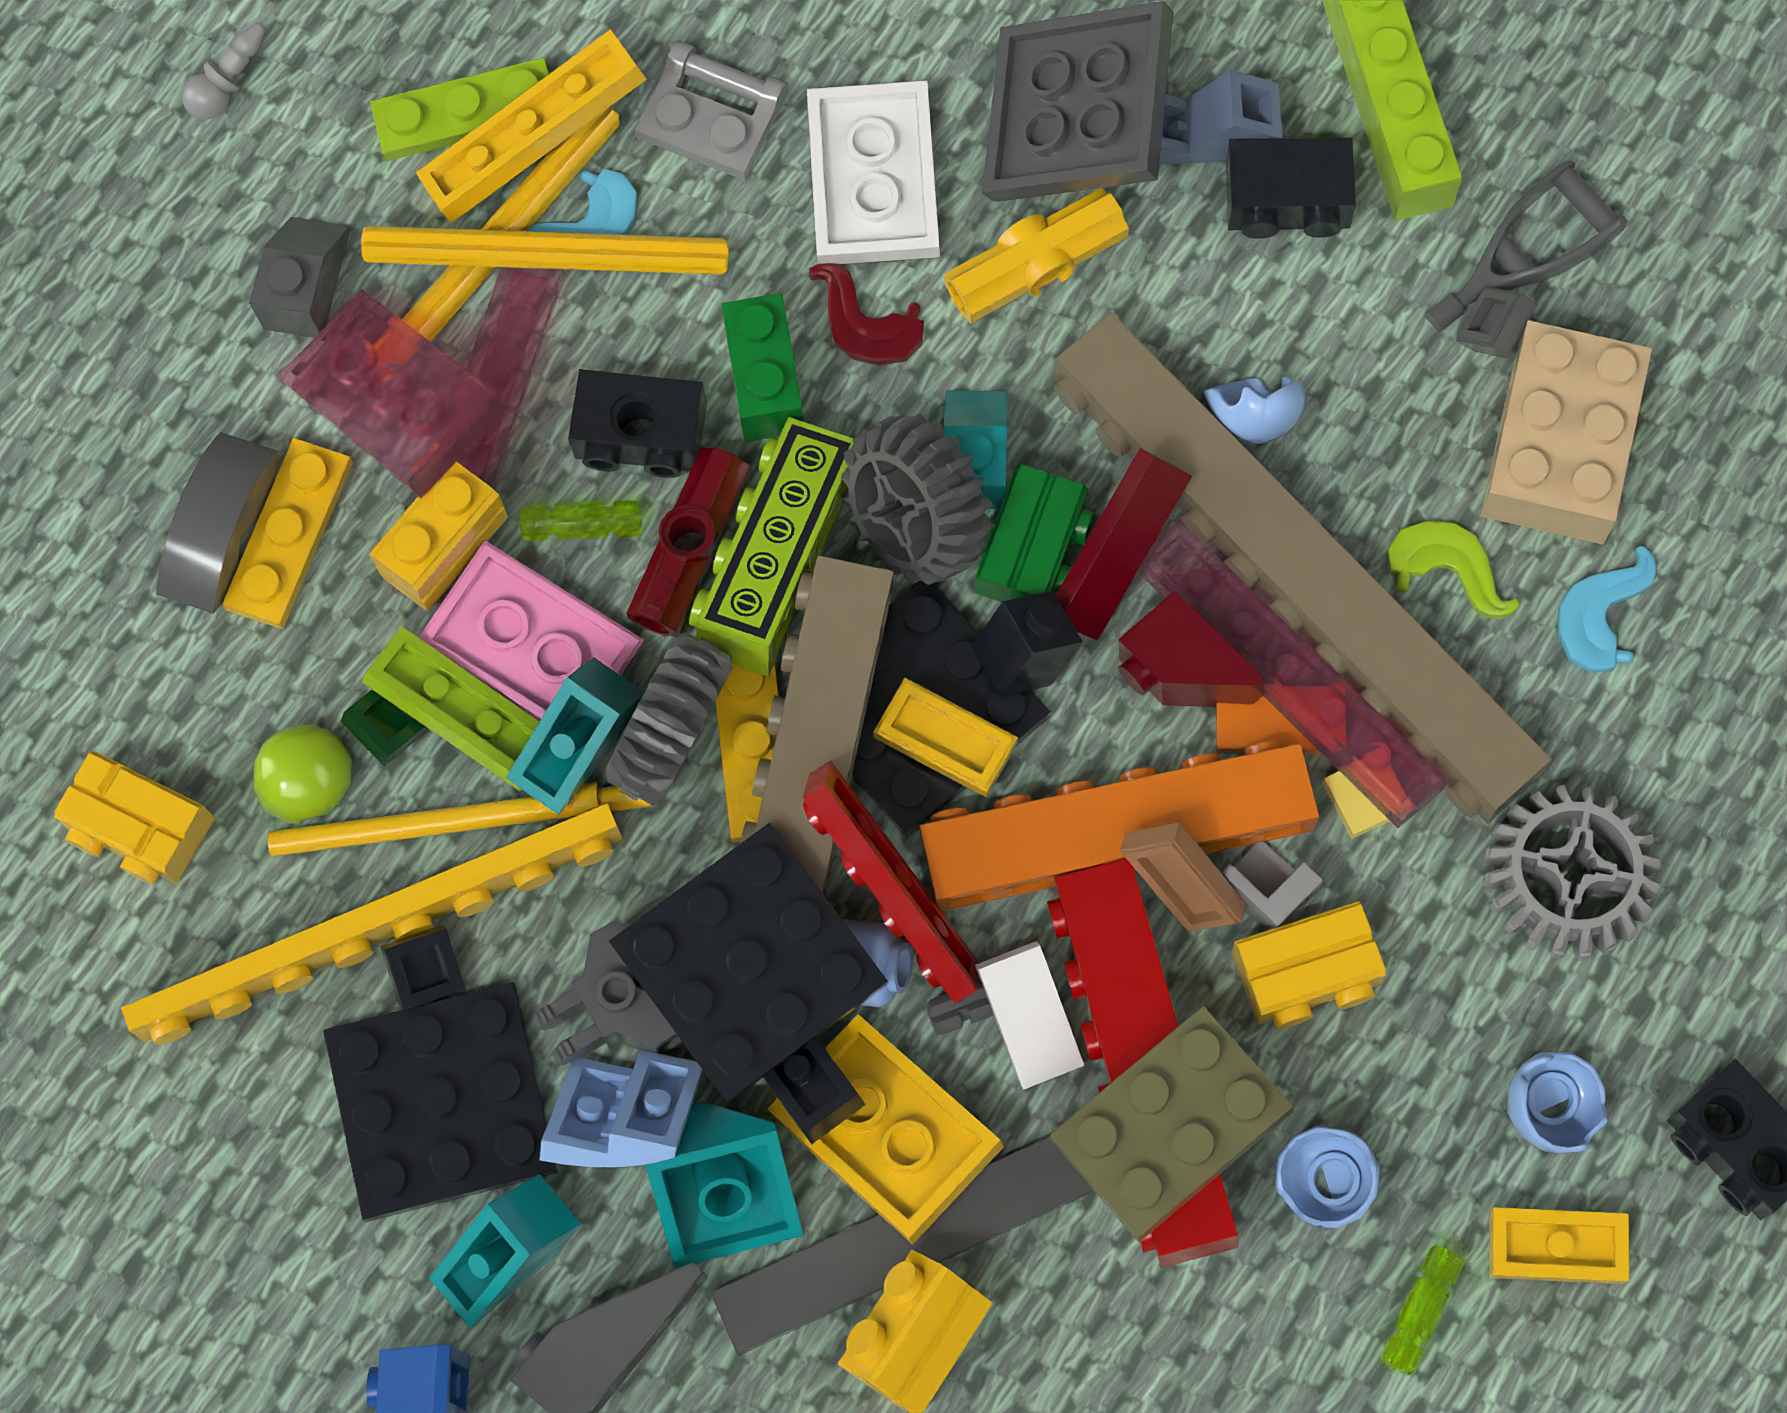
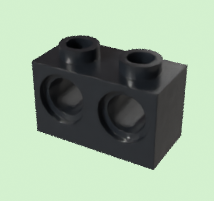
[1666,1058,1787,1221]

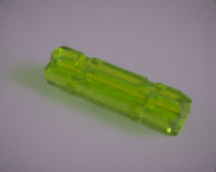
[519,500,643,541]
[1381,1245,1464,1376]

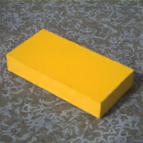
[873,678,1018,798]

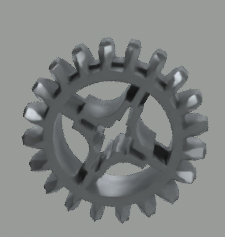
[841,413,993,585]
[606,632,733,805]

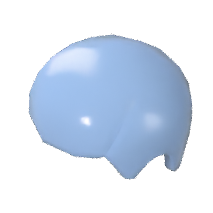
[1203,376,1307,445]
[1507,1051,1608,1154]
[1275,1125,1380,1228]

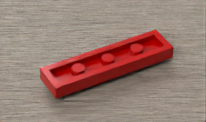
[803,761,980,1004]

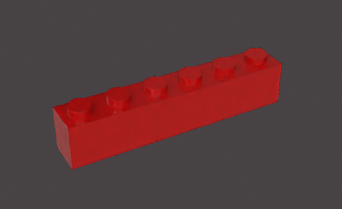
[1047,858,1238,1268]

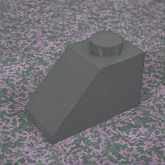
[249,217,350,339]

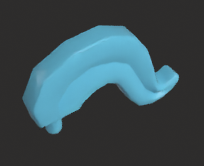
[525,168,638,235]
[1558,546,1656,673]

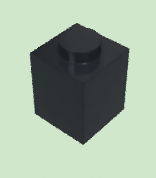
[972,591,1083,697]

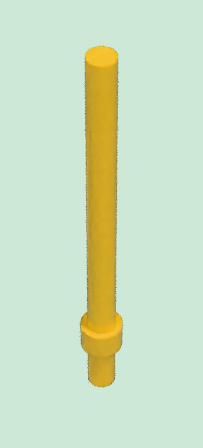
[268,782,652,857]

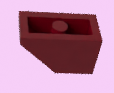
[1118,591,1263,707]

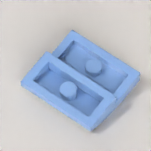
[540,1050,703,1167]

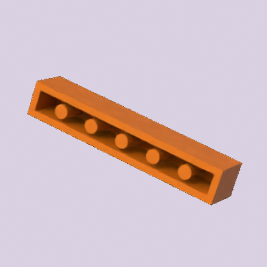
[920,740,1319,911]

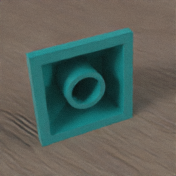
[645,1101,804,1268]

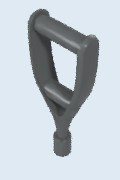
[1425,161,1627,333]

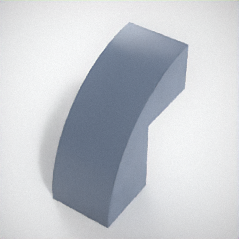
[1159,69,1283,164]

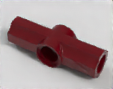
[626,447,752,637]

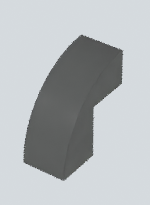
[156,432,278,614]

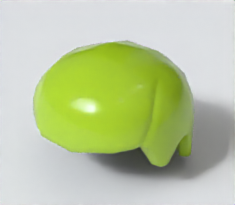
[253,724,352,824]

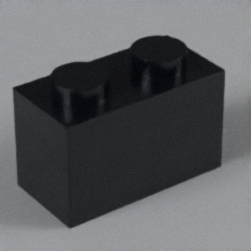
[1226,138,1356,239]

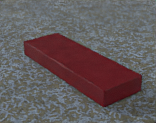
[1056,448,1192,641]

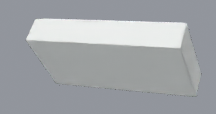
[975,941,1084,1090]

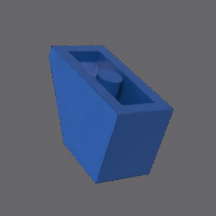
[366,1345,470,1413]

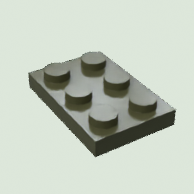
[1050,1006,1294,1243]

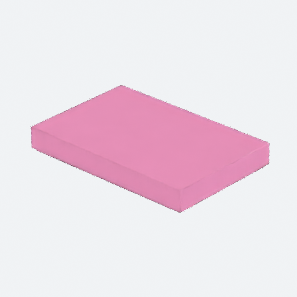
[419,540,644,721]

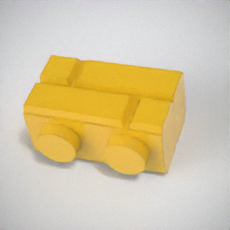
[369,459,508,611]
[54,750,215,886]
[1231,901,1386,1030]
[837,1249,993,1413]

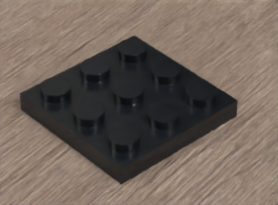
[782,581,1051,839]
[609,822,889,1104]
[323,982,558,1222]

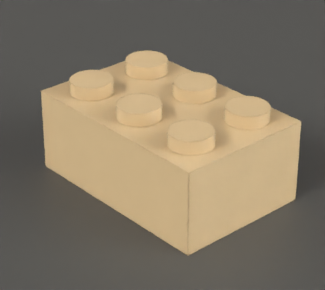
[1480,320,1652,545]

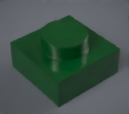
[340,690,429,766]

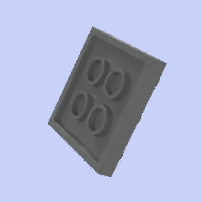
[982,1,1174,202]

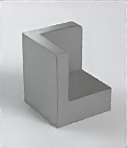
[1221,841,1323,931]

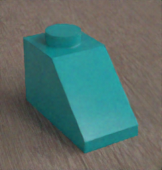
[944,390,1007,510]
[506,657,645,815]
[429,1174,581,1328]

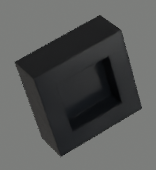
[380,925,465,1011]

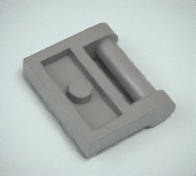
[634,40,789,180]

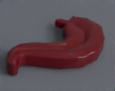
[809,263,924,366]

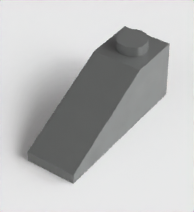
[510,1262,708,1413]

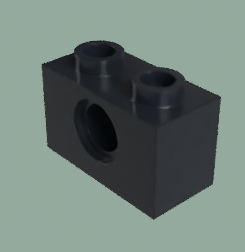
[568,369,707,478]

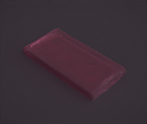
[277,289,509,498]

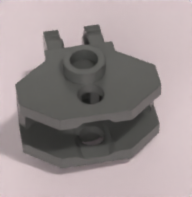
[531,921,683,1066]

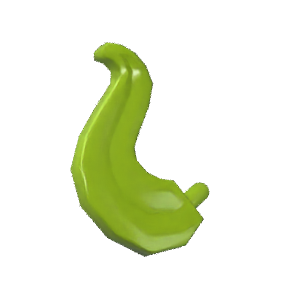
[1387,521,1519,619]

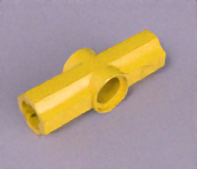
[944,188,1129,324]

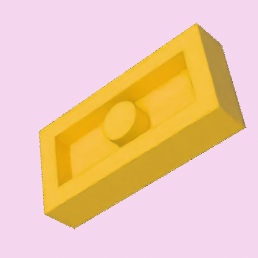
[1489,1207,1629,1284]

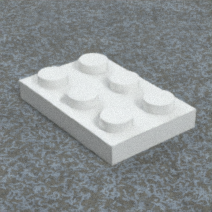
[807,81,940,264]

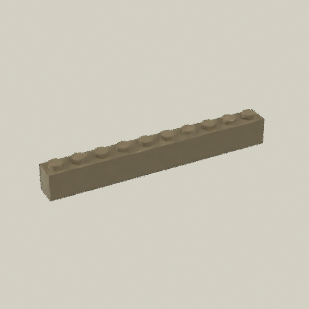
[1054,312,1552,824]

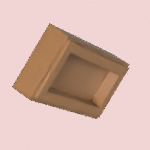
[1120,822,1247,932]

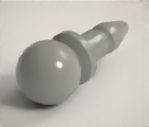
[182,23,265,120]

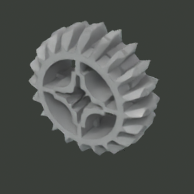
[1483,784,1662,961]

